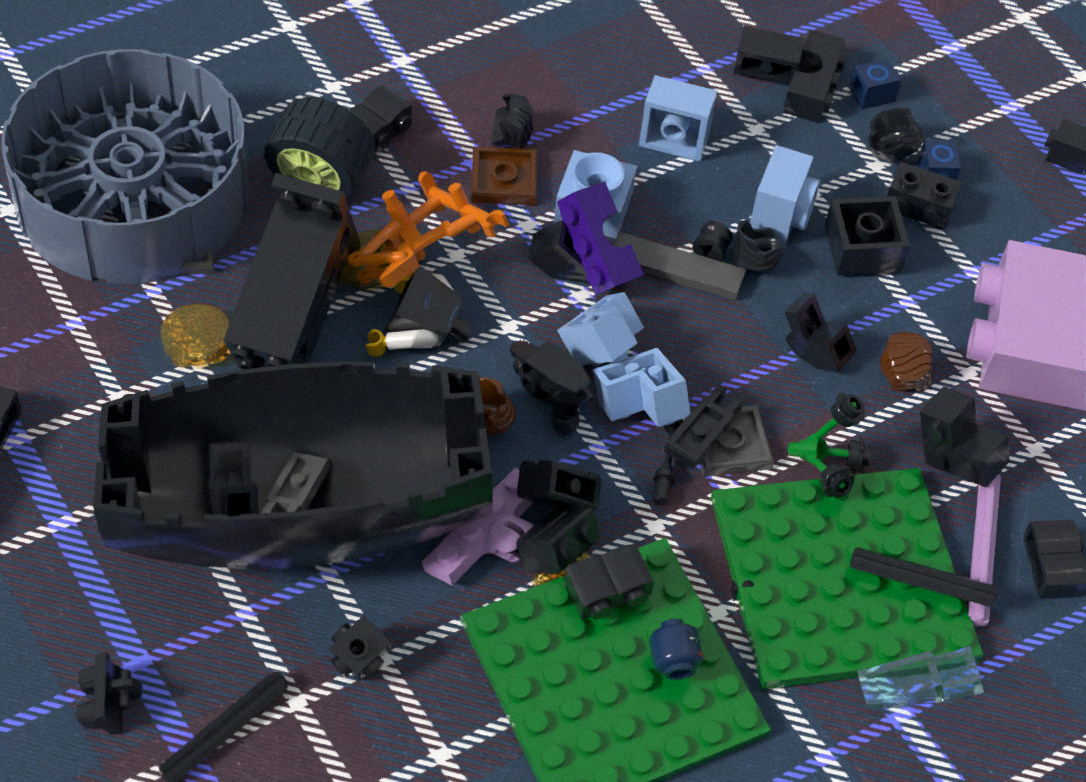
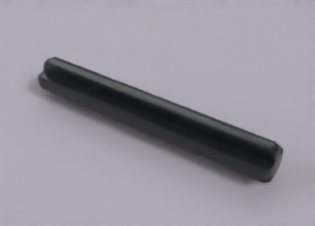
[850,547,998,607]
[158,670,288,782]

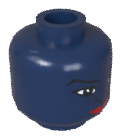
[649,619,704,680]

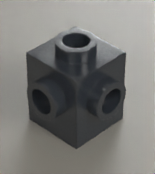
[330,615,391,680]

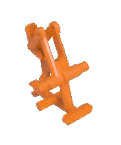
[348,171,509,288]

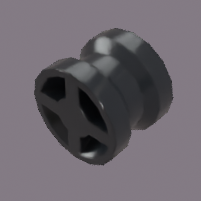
[692,220,733,261]

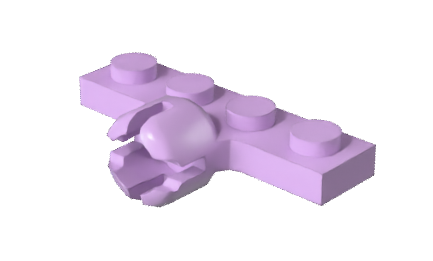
[422,468,534,585]

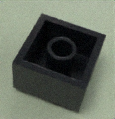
[825,196,910,275]

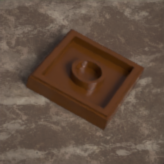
[471,147,537,206]

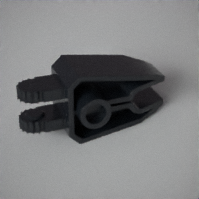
[510,340,592,409]

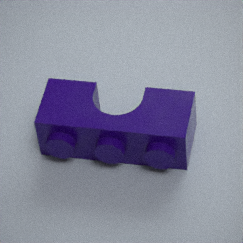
[556,181,644,295]

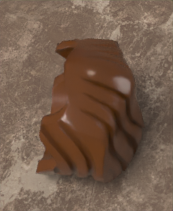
[879,332,933,393]
[479,377,516,438]

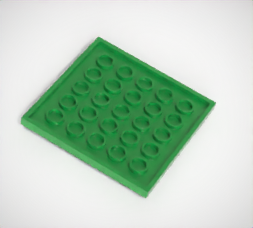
[711,468,983,690]
[461,537,771,782]

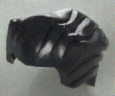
[491,94,534,149]
[867,108,925,163]
[731,220,785,272]

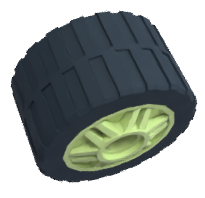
[263,97,376,201]

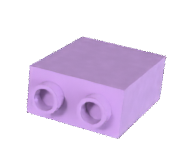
[966,240,1086,411]

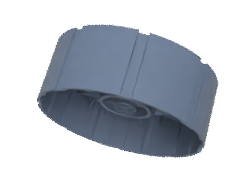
[1,49,249,284]

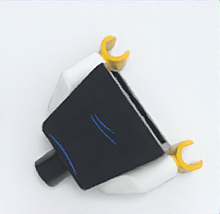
[365,266,473,357]

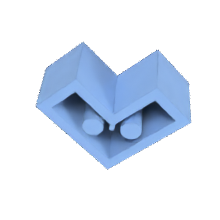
[557,292,644,367]
[593,348,690,427]

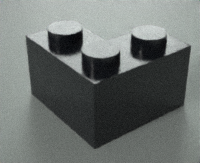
[920,386,1010,488]

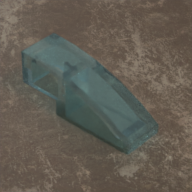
[857,646,984,709]

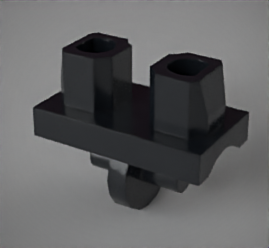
[77,652,143,735]

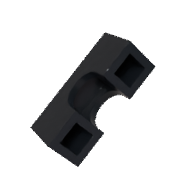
[783,29,848,123]

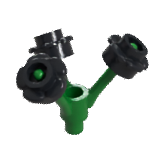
[788,393,871,498]

